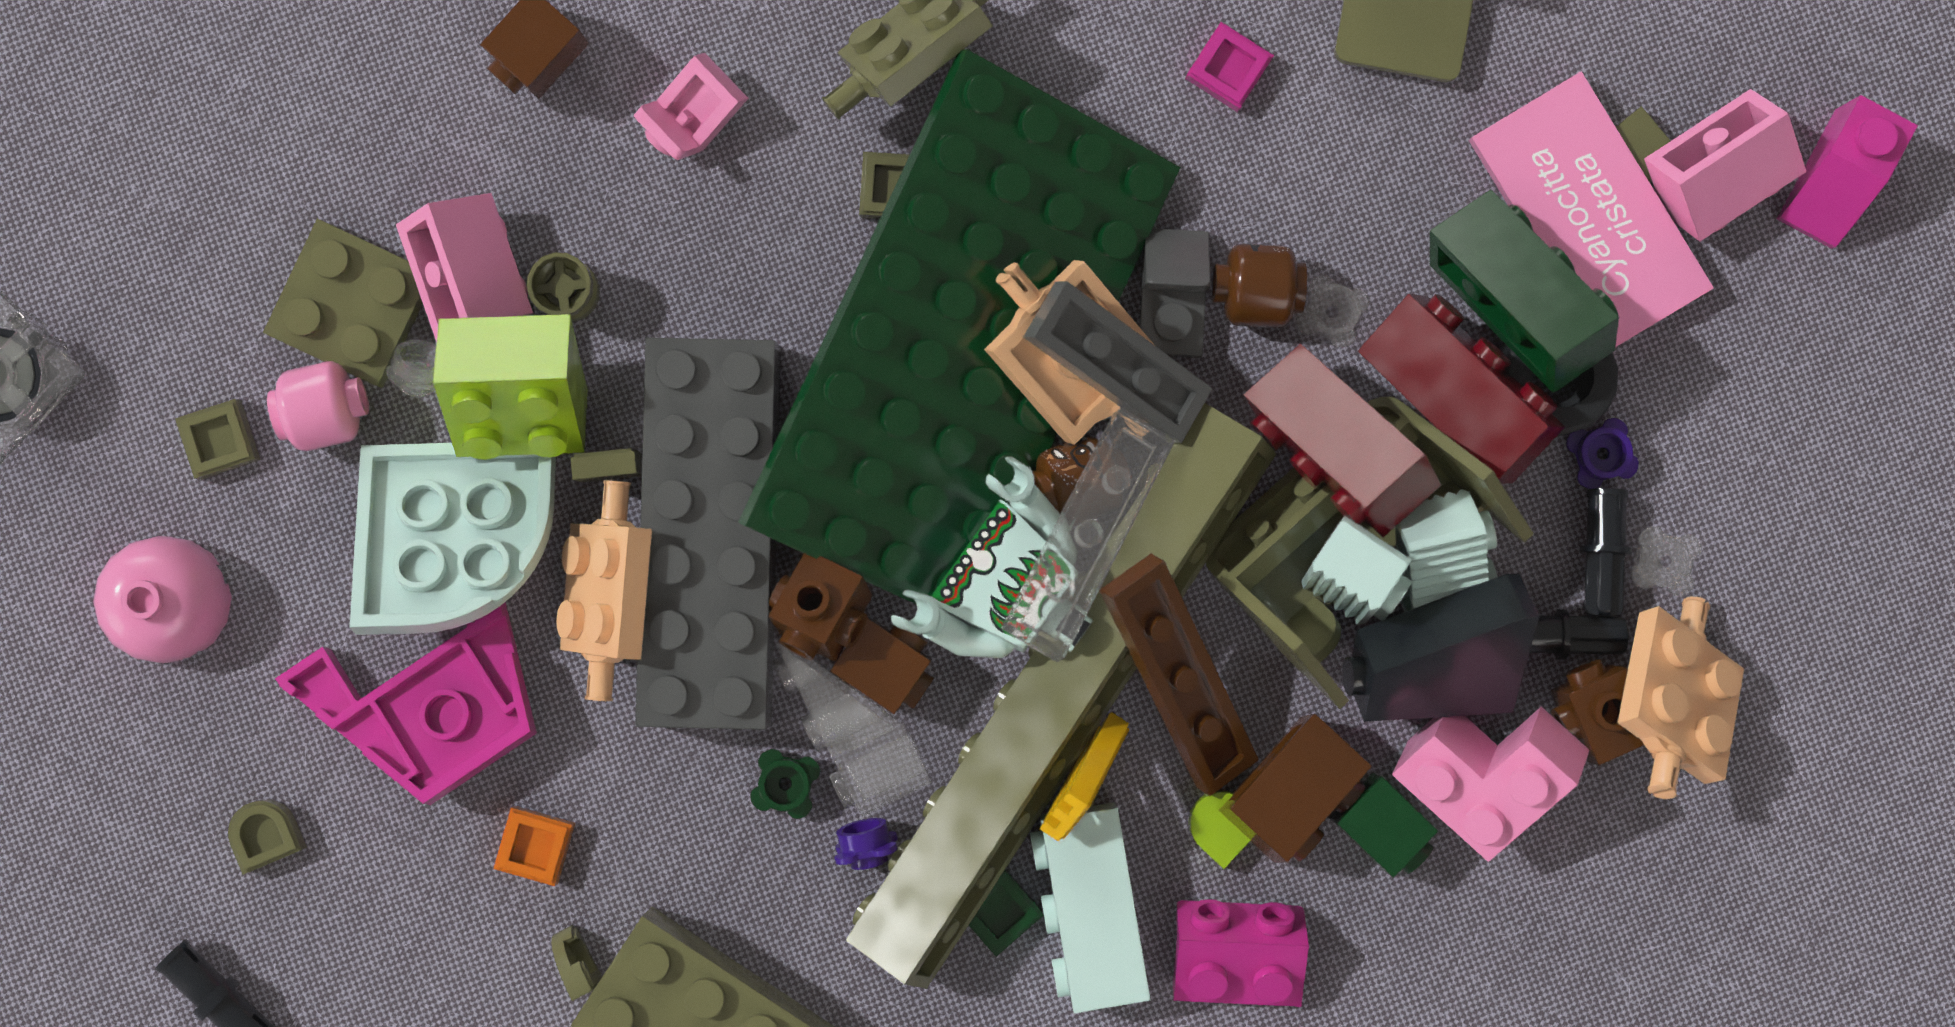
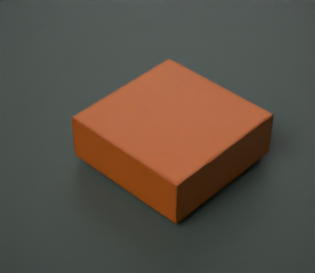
[493,806,575,886]

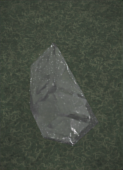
[772,642,933,818]

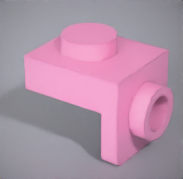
[634,53,749,160]

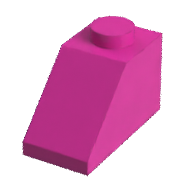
[1777,95,1918,249]

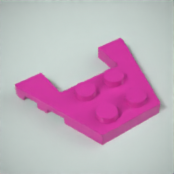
[275,602,537,805]

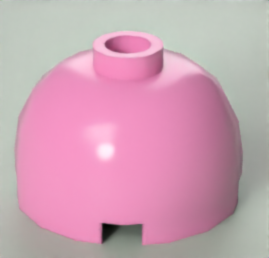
[93,536,232,663]

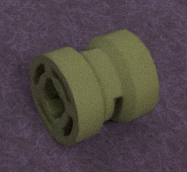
[527,252,600,322]

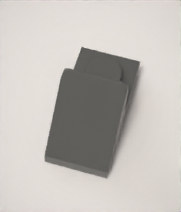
[1139,228,1210,358]

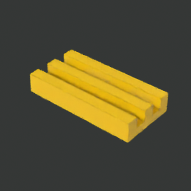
[1040,712,1130,842]

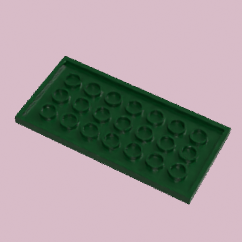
[738,49,1181,605]

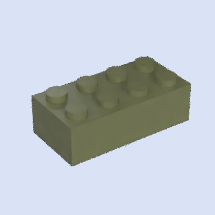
[570,907,835,1027]

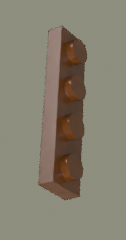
[1099,553,1259,797]

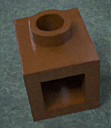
[480,0,589,99]
[830,617,934,714]

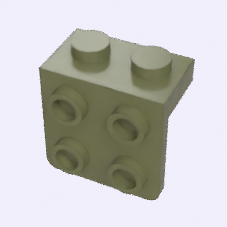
[1334,0,1473,82]

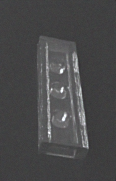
[1001,407,1176,662]

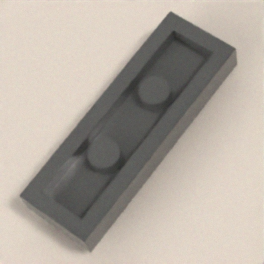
[1023,281,1213,443]

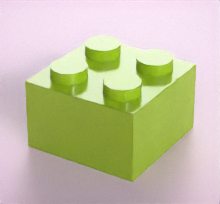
[433,314,588,460]

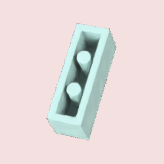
[1030,802,1150,1013]

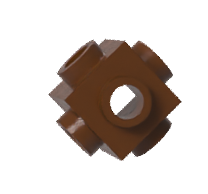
[768,553,873,662]
[1551,659,1644,766]

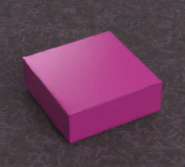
[1185,22,1274,113]

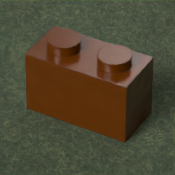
[1219,713,1372,863]

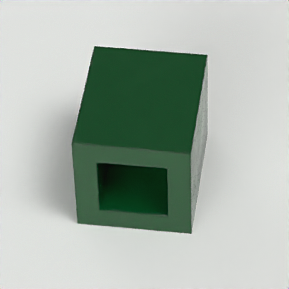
[1329,772,1438,878]

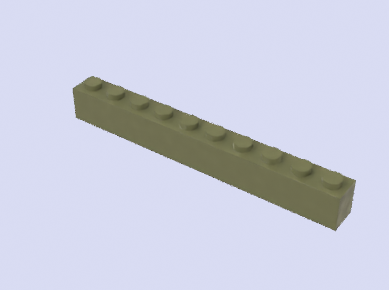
[846,403,1277,989]

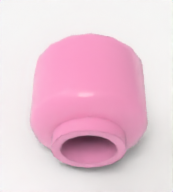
[267,361,369,451]

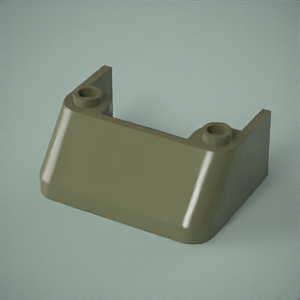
[1206,397,1534,709]

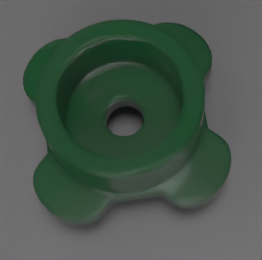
[750,749,820,819]

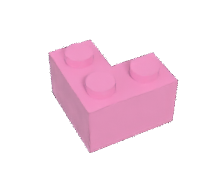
[1392,706,1589,862]

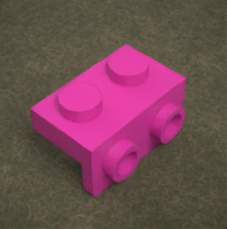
[1173,899,1309,1007]

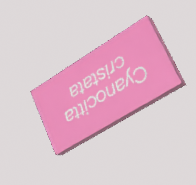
[1469,71,1714,347]

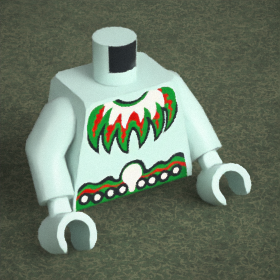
[891,456,1093,658]

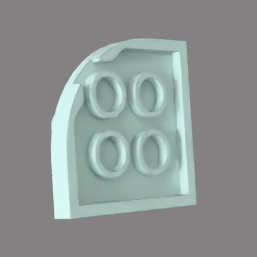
[350,443,556,635]

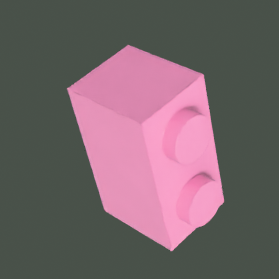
[1644,89,1806,242]
[396,193,533,343]

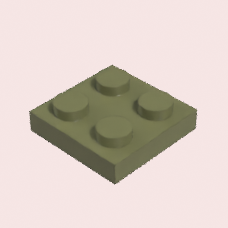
[262,218,423,388]

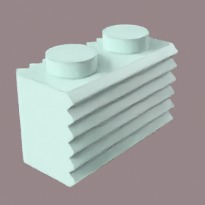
[1395,489,1497,612]
[1301,516,1413,625]

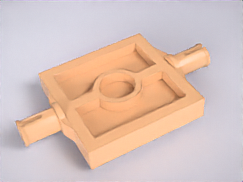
[984,260,1154,445]
[556,480,652,701]
[1618,596,1744,799]

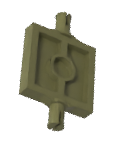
[821,0,993,120]

